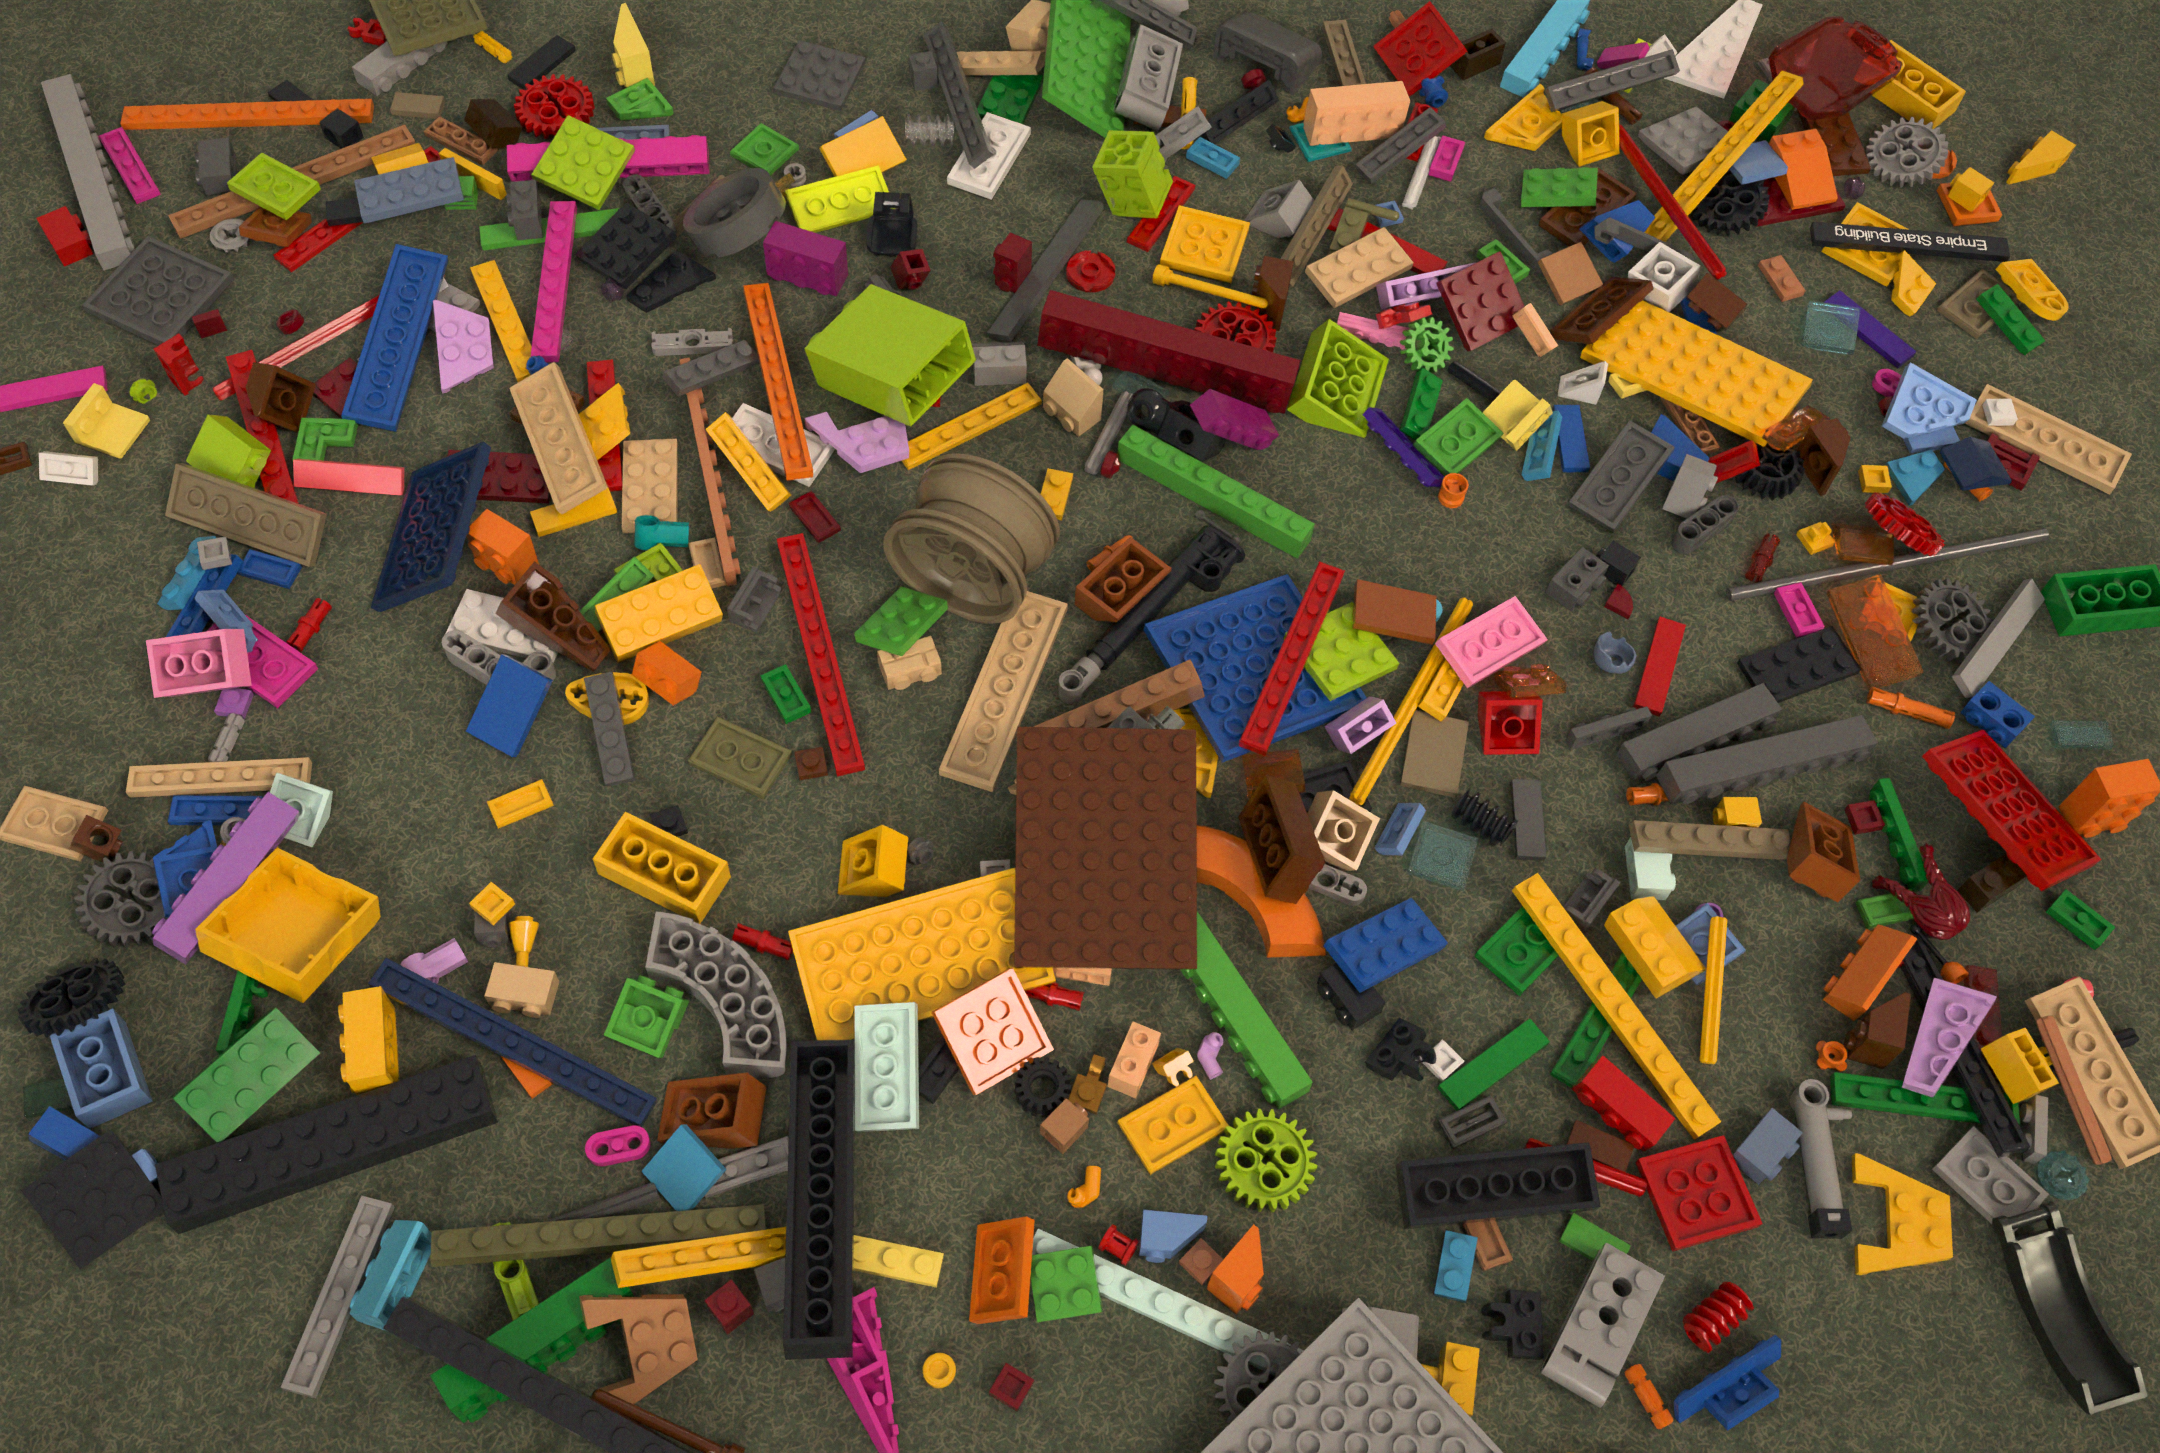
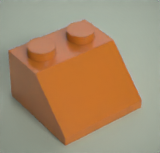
[1207,1224,1264,1315]

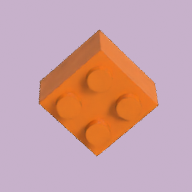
[466,509,539,585]

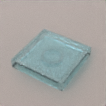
[1801,301,1860,355]
[1407,821,1479,892]

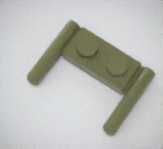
[1327,198,1399,256]

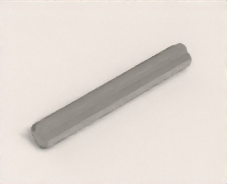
[1084,391,1133,475]

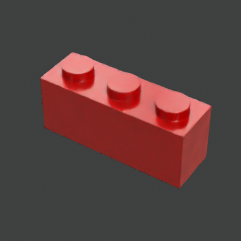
[1572,1055,1676,1152]

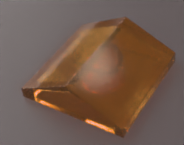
[1831,522,1894,566]

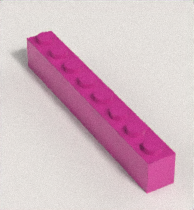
[507,135,710,182]

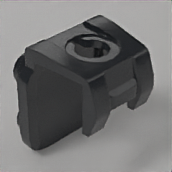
[866,192,918,255]

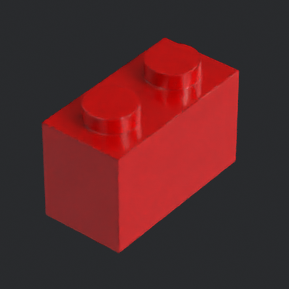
[36,206,93,267]

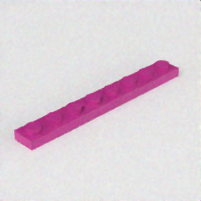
[531,201,577,362]

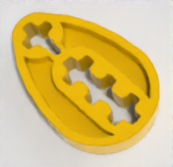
[565,672,649,725]

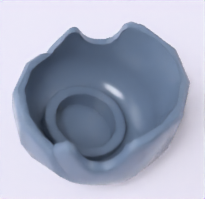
[1593,632,1637,674]

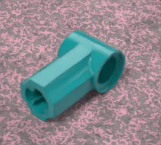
[634,515,689,551]

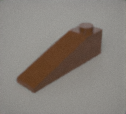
[495,561,611,672]

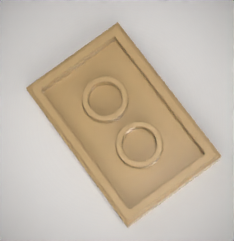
[0,786,108,861]

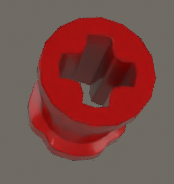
[1098,1224,1140,1266]

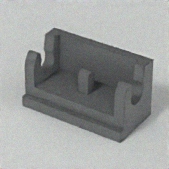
[727,566,782,633]
[1563,869,1621,935]

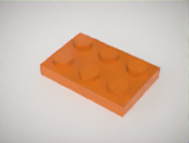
[969,1216,1035,1324]

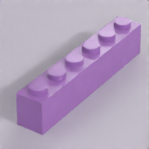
[152,792,299,965]

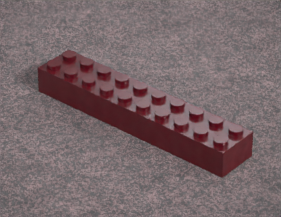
[1037,290,1301,414]

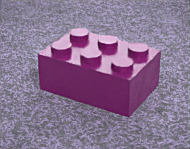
[763,221,848,296]

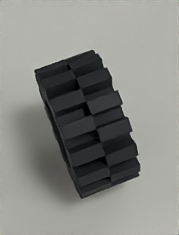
[1015,1057,1071,1118]

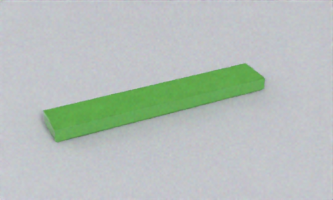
[479,208,620,250]

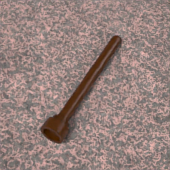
[592,1389,746,1453]

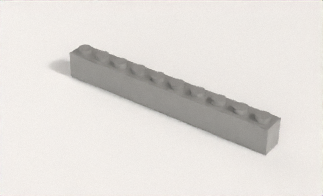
[41,74,136,270]

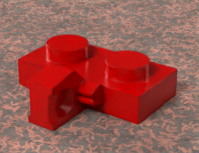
[1376,302,1432,329]

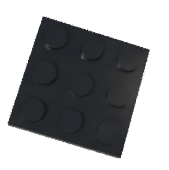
[575,202,677,290]
[21,1129,164,1269]

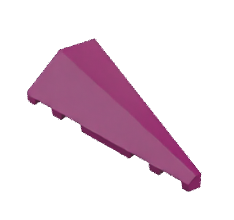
[826,1287,899,1453]

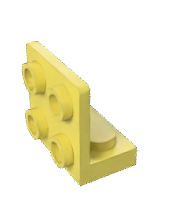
[1483,380,1553,451]
[63,383,150,458]

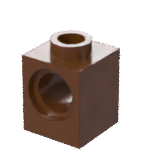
[69,815,123,863]

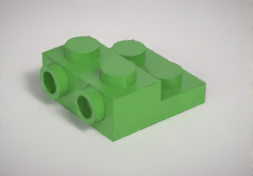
[604,975,689,1058]

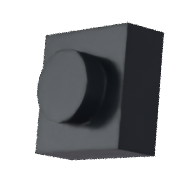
[1266,124,1296,153]
[650,805,688,837]

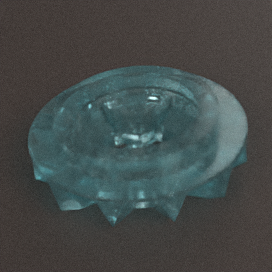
[2037,1150,2090,1200]

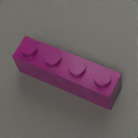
[1190,389,1279,450]

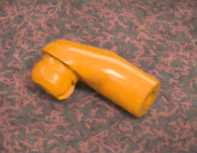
[1286,97,1309,123]
[1067,1166,1101,1208]

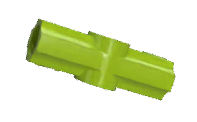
[493,1222,539,1321]

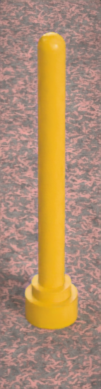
[1153,264,1268,308]

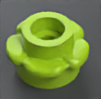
[129,378,157,404]

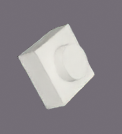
[1982,399,2018,426]

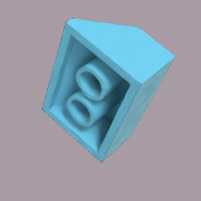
[349,1220,432,1332]

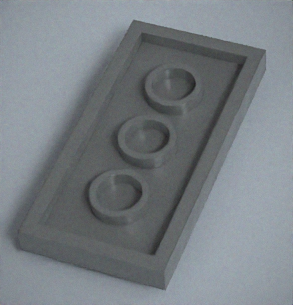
[1569,420,1675,533]

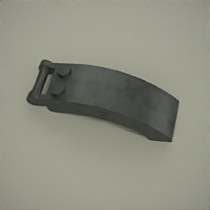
[1992,1201,2148,1415]

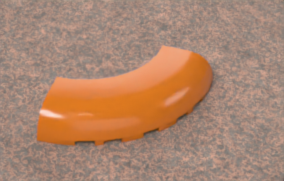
[1197,825,1326,958]

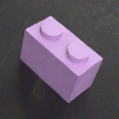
[1324,696,1396,754]

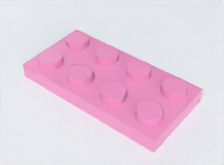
[1435,596,1548,688]

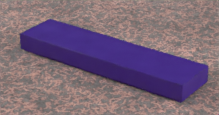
[1822,291,1916,369]

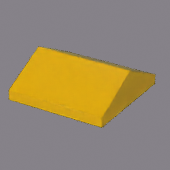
[371,143,428,175]

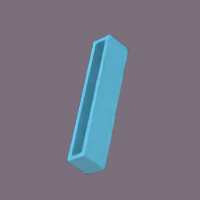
[1500,0,1590,98]

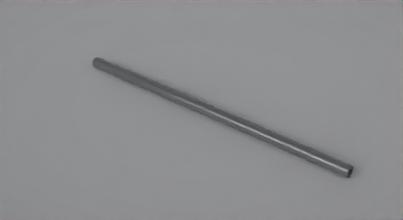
[1726,528,2049,601]

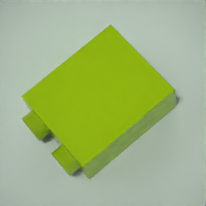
[804,284,976,427]

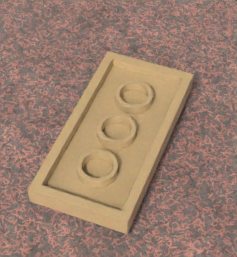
[1305,227,1414,308]
[622,439,678,533]

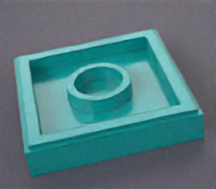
[1289,122,1352,162]

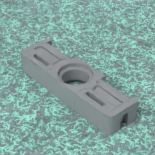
[652,328,733,356]

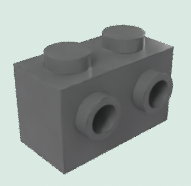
[195,137,237,195]
[507,180,543,240]
[1545,547,1609,612]

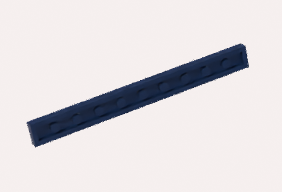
[368,958,657,1127]

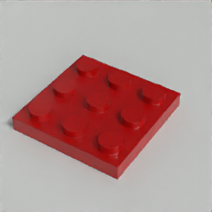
[1373,1,1468,97]
[1635,1135,1763,1252]

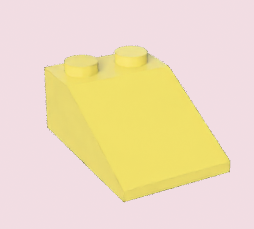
[612,3,655,88]

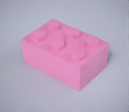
[146,629,252,698]

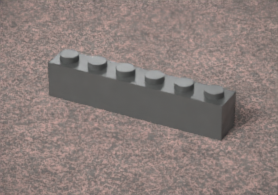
[1616,683,1782,782]

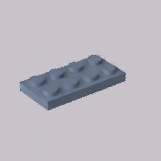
[354,157,464,224]

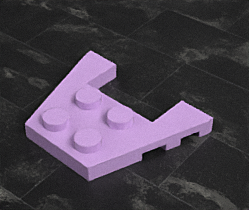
[805,412,909,473]

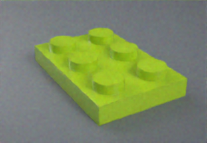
[227,153,321,220]

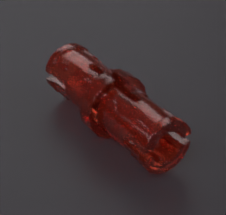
[1745,533,1780,583]

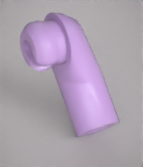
[1197,1032,1223,1080]

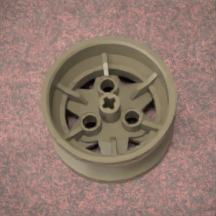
[883,453,1060,624]

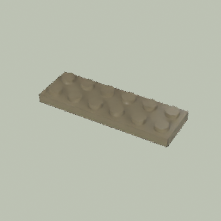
[165,463,327,567]

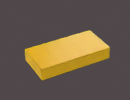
[487,779,554,829]

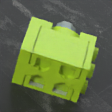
[1092,130,1173,218]

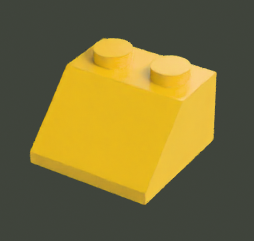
[1561,101,1620,167]
[837,825,908,897]

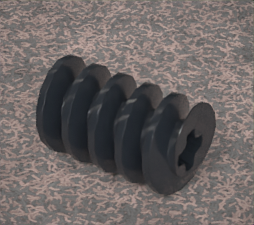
[1451,788,1519,847]

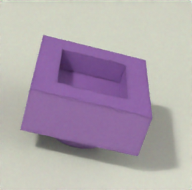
[214,688,254,719]

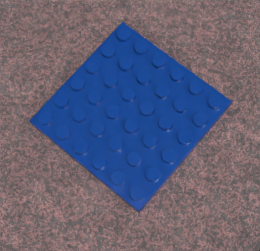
[1144,574,1367,763]

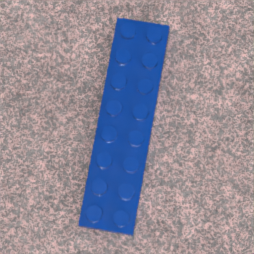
[341,244,448,432]

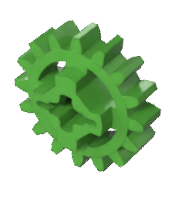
[1400,317,1454,373]

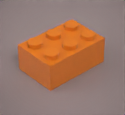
[2058,759,2160,838]

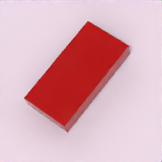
[1708,440,1760,484]

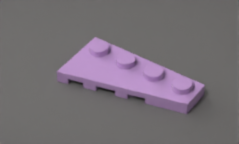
[1902,978,1997,1097]

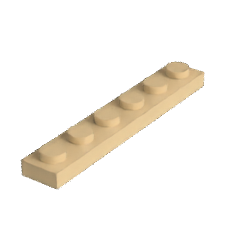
[126,757,312,798]

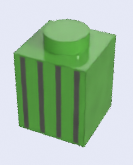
[445,176,478,211]

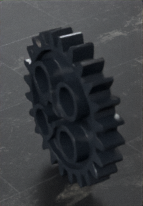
[1691,170,1770,236]
[18,958,126,1037]

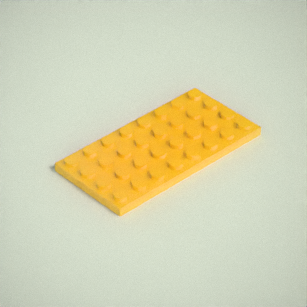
[1580,300,1813,447]
[788,868,1056,1040]

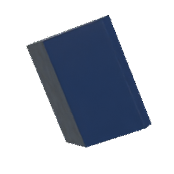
[1940,437,2012,491]

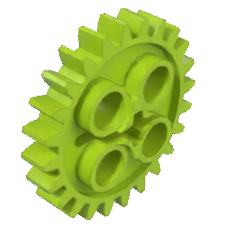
[1215,1109,1318,1213]

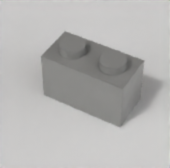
[1662,454,1718,519]

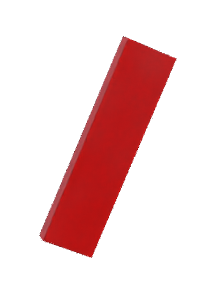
[1127,175,1196,252]
[1633,616,1686,717]

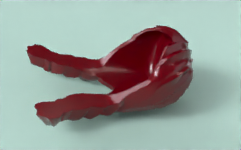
[1872,843,1970,940]

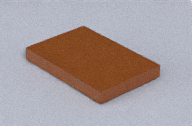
[1352,579,1437,645]

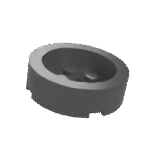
[683,168,786,258]

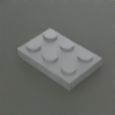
[1932,1126,2049,1232]

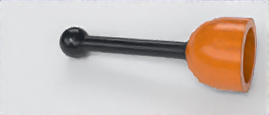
[1910,923,1969,984]

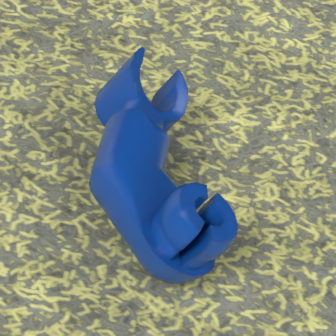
[1576,28,1594,71]

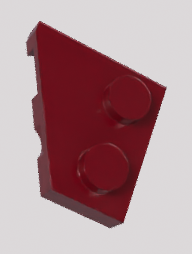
[313,358,357,419]

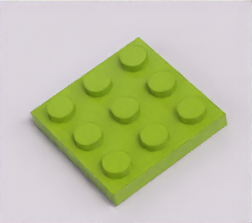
[531,115,635,210]
[1283,602,1400,701]

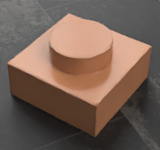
[1179,1238,1224,1285]

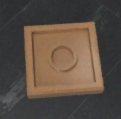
[1538,242,1603,306]

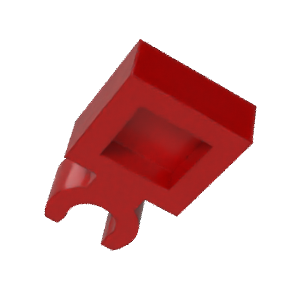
[347,18,387,46]

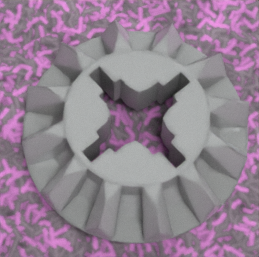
[210,219,252,253]

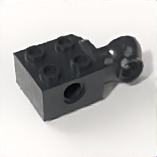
[1127,388,1227,461]

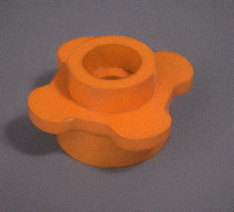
[1816,1041,1847,1072]

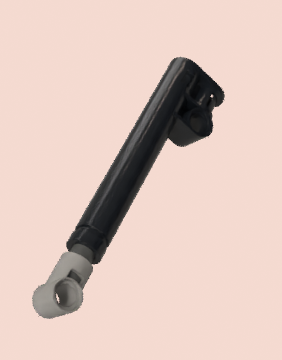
[1058,525,1245,704]

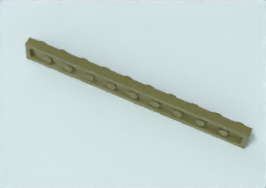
[430,1204,766,1267]

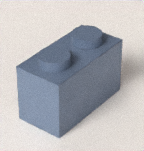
[1733,1108,1803,1185]

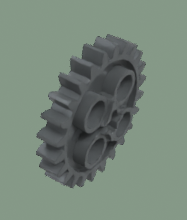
[1911,578,1993,664]
[74,851,168,948]
[1214,1330,1302,1424]

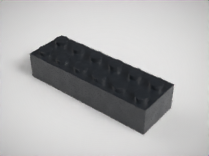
[1395,1142,1601,1229]

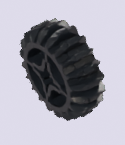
[1736,435,1805,501]

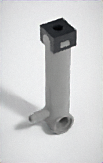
[1790,1079,1852,1239]

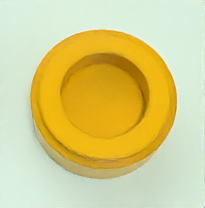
[923,1353,956,1388]

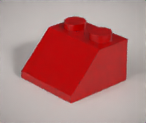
[1478,691,1543,755]

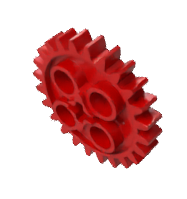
[514,74,595,139]
[1194,301,1277,352]
[1865,492,1945,557]

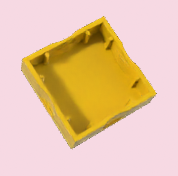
[195,848,381,1003]

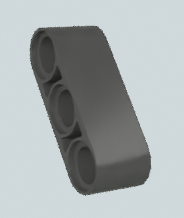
[1671,495,1739,554]

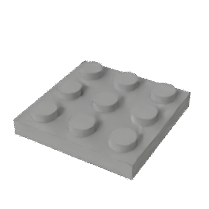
[1638,107,1728,175]

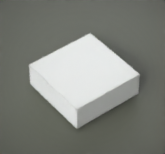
[1422,1039,1464,1082]

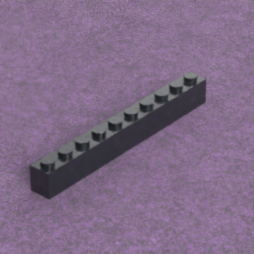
[383,1295,693,1453]

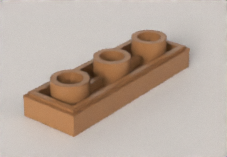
[424,116,498,165]
[1661,397,1720,454]

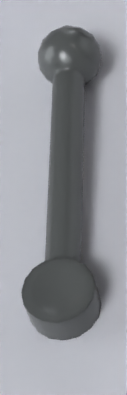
[1195,510,1241,544]

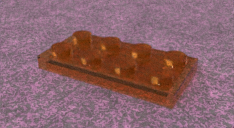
[1826,574,1923,690]

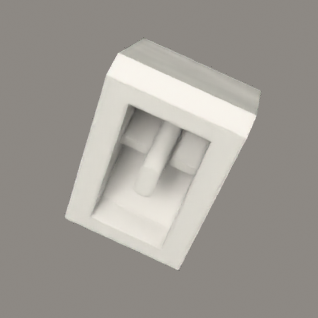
[1558,361,1608,405]

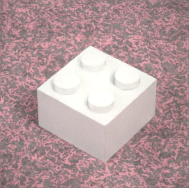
[1628,242,1700,312]

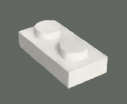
[39,451,98,485]

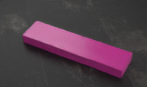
[98,127,161,204]
[0,365,108,412]

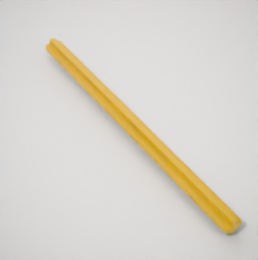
[1349,597,1473,806]

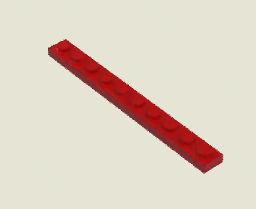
[777,533,865,777]

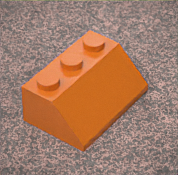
[1823,924,1917,1021]

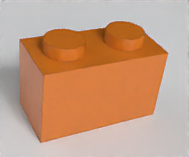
[632,641,702,706]

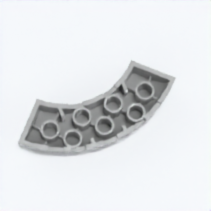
[645,911,787,1078]

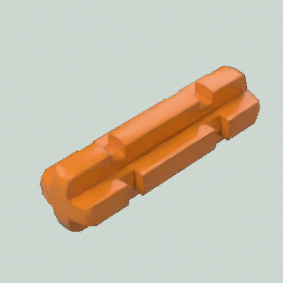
[1625,1364,1673,1429]

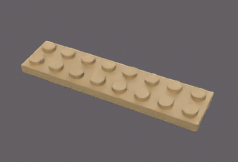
[939,591,1068,792]

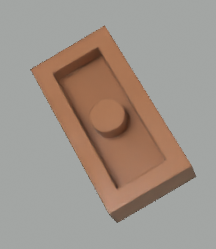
[1758,255,1806,302]

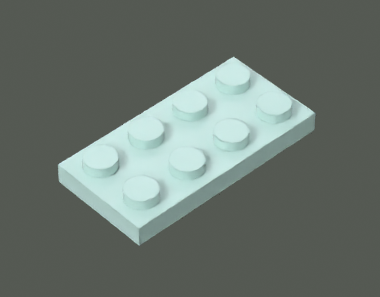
[854,1002,919,1132]

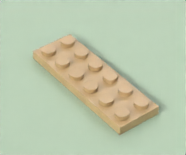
[509,362,608,514]
[1964,384,2132,495]
[2025,977,2160,1169]

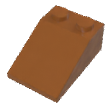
[1787,802,1860,903]
[657,1072,767,1149]

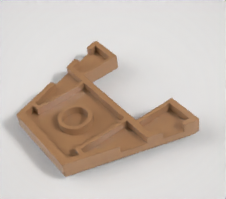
[579,1294,698,1404]

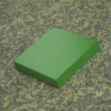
[730,123,799,176]

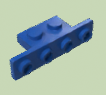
[1674,1335,1781,1431]

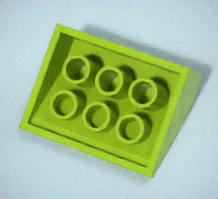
[1287,319,1389,438]

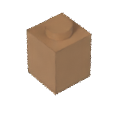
[1040,1099,1089,1154]

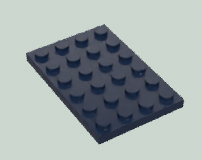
[371,442,491,612]

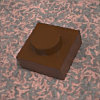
[794,747,828,780]

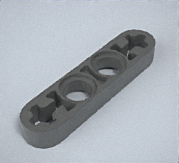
[623,174,677,234]

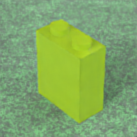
[186,414,271,488]

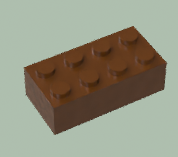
[1238,775,1325,904]

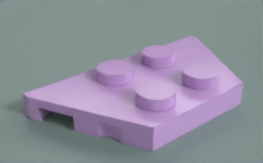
[433,300,494,393]

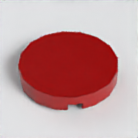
[1066,250,1115,293]

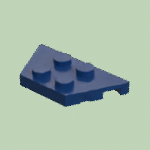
[153,820,217,918]

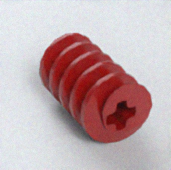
[1683,1282,1754,1353]

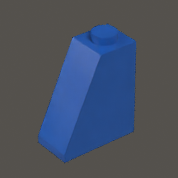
[1579,200,1655,263]
[1651,414,1709,481]
[28,1106,100,1160]

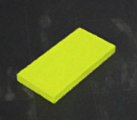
[785,165,895,233]

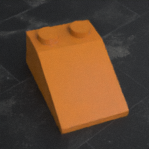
[1769,129,1838,210]

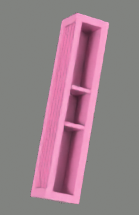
[1337,312,1409,350]

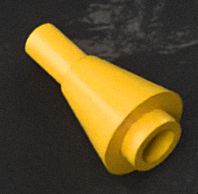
[508,916,539,967]

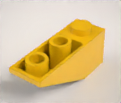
[2006,130,2076,184]

